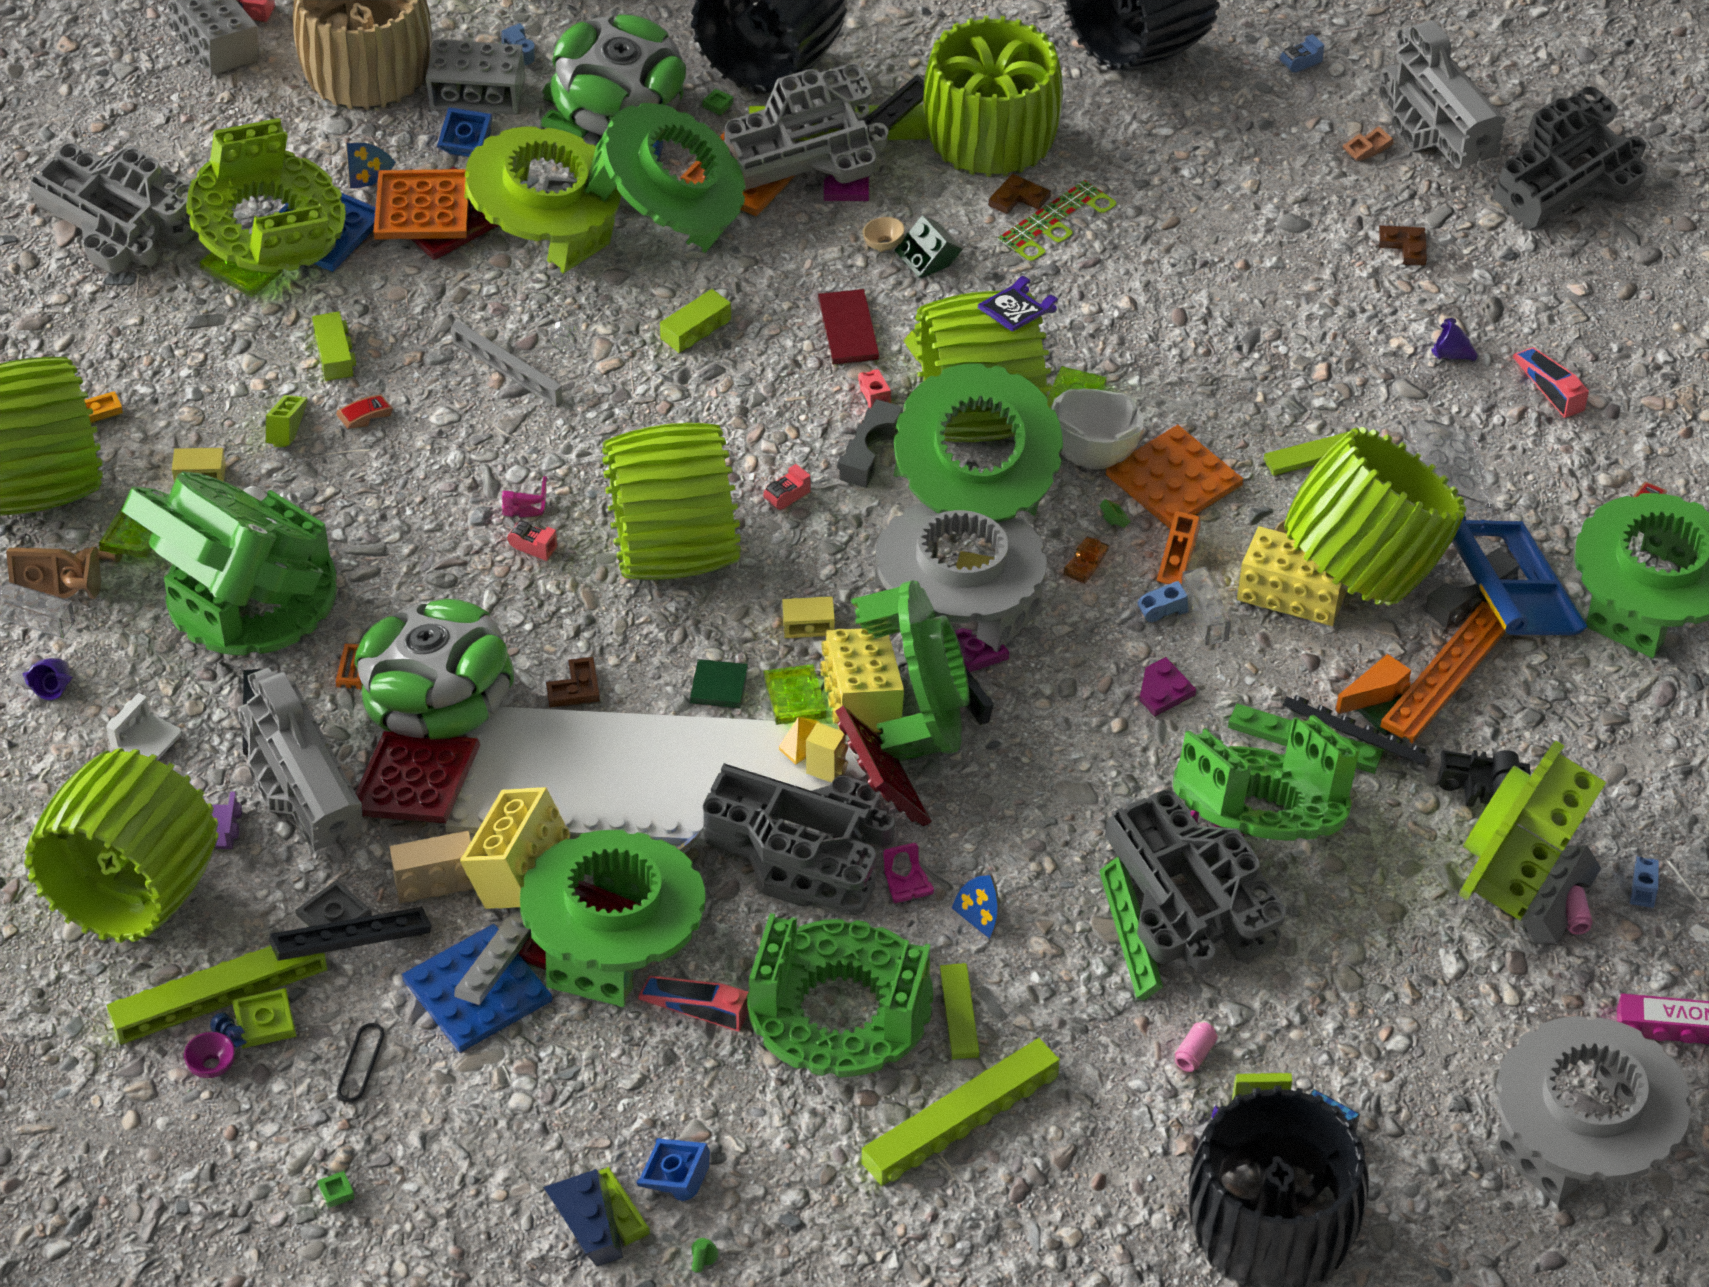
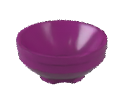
[184,1032,235,1078]

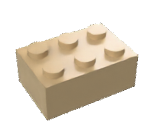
[389,831,474,903]

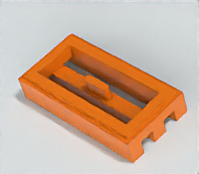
[335,643,362,689]

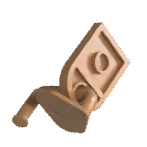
[6,547,122,599]

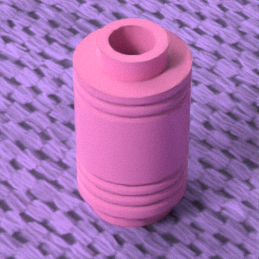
[1566,885,1593,935]
[1175,1022,1218,1072]

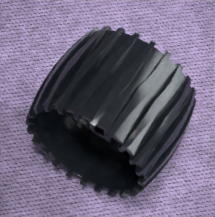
[691,0,847,94]
[1064,0,1220,71]
[1188,1086,1369,1287]

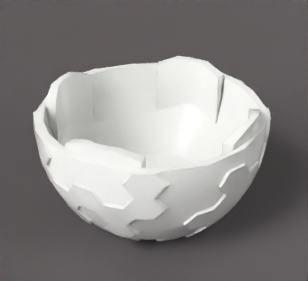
[1051,388,1144,470]

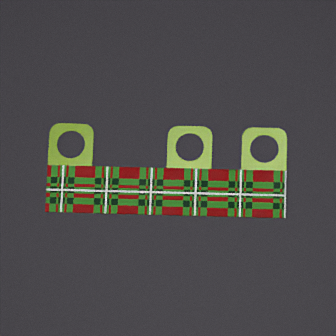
[997,180,1116,261]

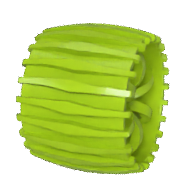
[923,15,1063,177]
[915,290,1052,443]
[0,357,103,516]
[602,422,741,580]
[1284,427,1466,606]
[24,748,219,943]

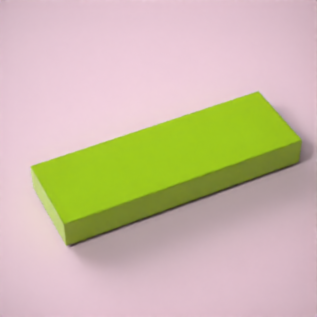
[598,1166,650,1246]

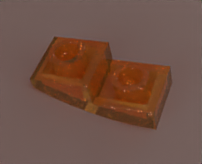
[1063,536,1109,584]

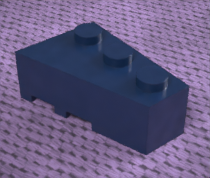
[543,1169,623,1267]

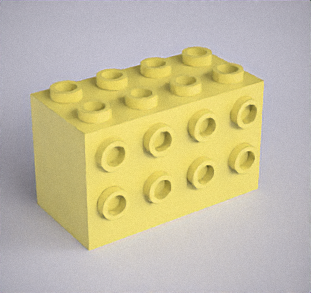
[1237,526,1349,626]
[820,628,904,733]
[460,787,571,909]

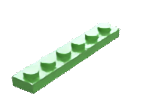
[1228,703,1384,774]
[1099,856,1163,1001]

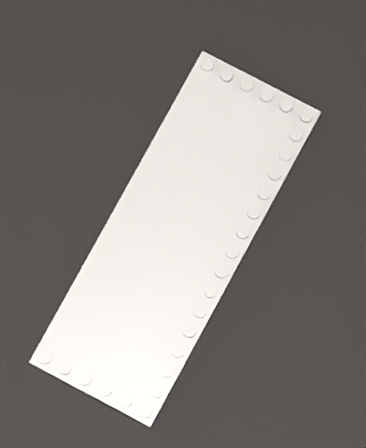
[446,707,870,846]

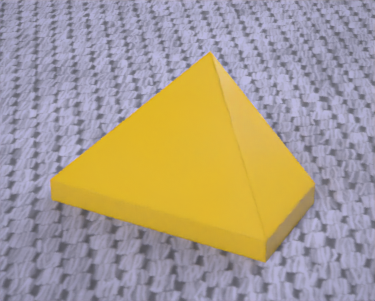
[779,717,820,765]

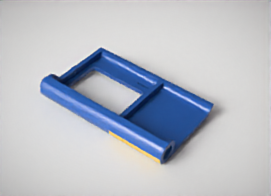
[1452,516,1588,635]

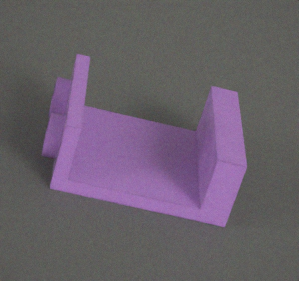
[212,792,242,849]

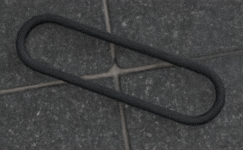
[337,1023,385,1102]

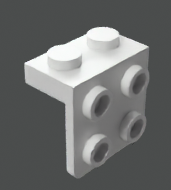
[106,693,181,761]

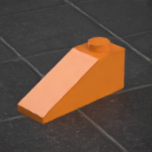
[1156,511,1201,585]
[1336,654,1411,714]

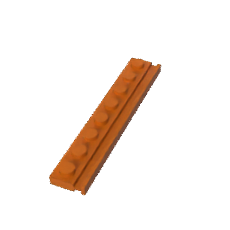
[1380,601,1506,744]

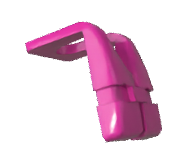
[502,476,547,517]
[883,843,934,903]

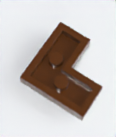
[988,174,1051,214]
[1378,225,1427,266]
[546,657,600,708]

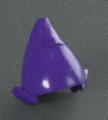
[1431,318,1478,361]
[22,658,73,700]

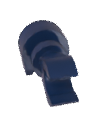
[210,1012,247,1048]

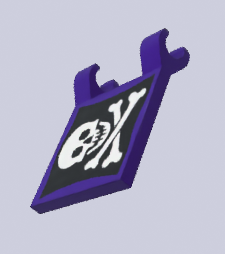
[978,276,1058,332]

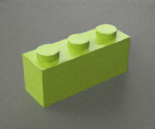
[660,289,731,353]
[312,311,357,381]

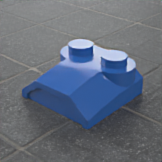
[437,107,493,157]
[636,1138,710,1201]

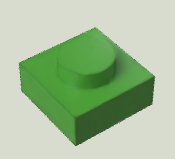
[702,88,734,116]
[1099,499,1131,528]
[317,1171,355,1209]

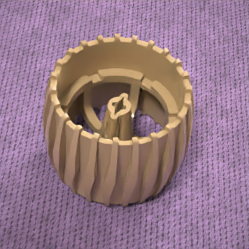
[293,0,432,110]

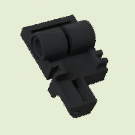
[1438,750,1531,807]

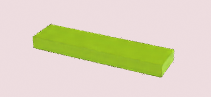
[1263,431,1350,476]
[940,963,979,1060]

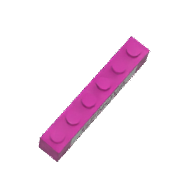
[1617,993,1709,1044]

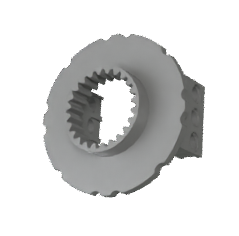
[874,503,1047,652]
[1496,1016,1691,1206]

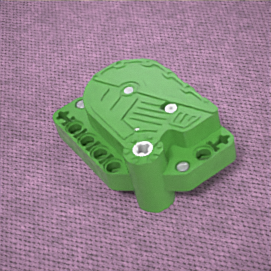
[122,471,323,606]

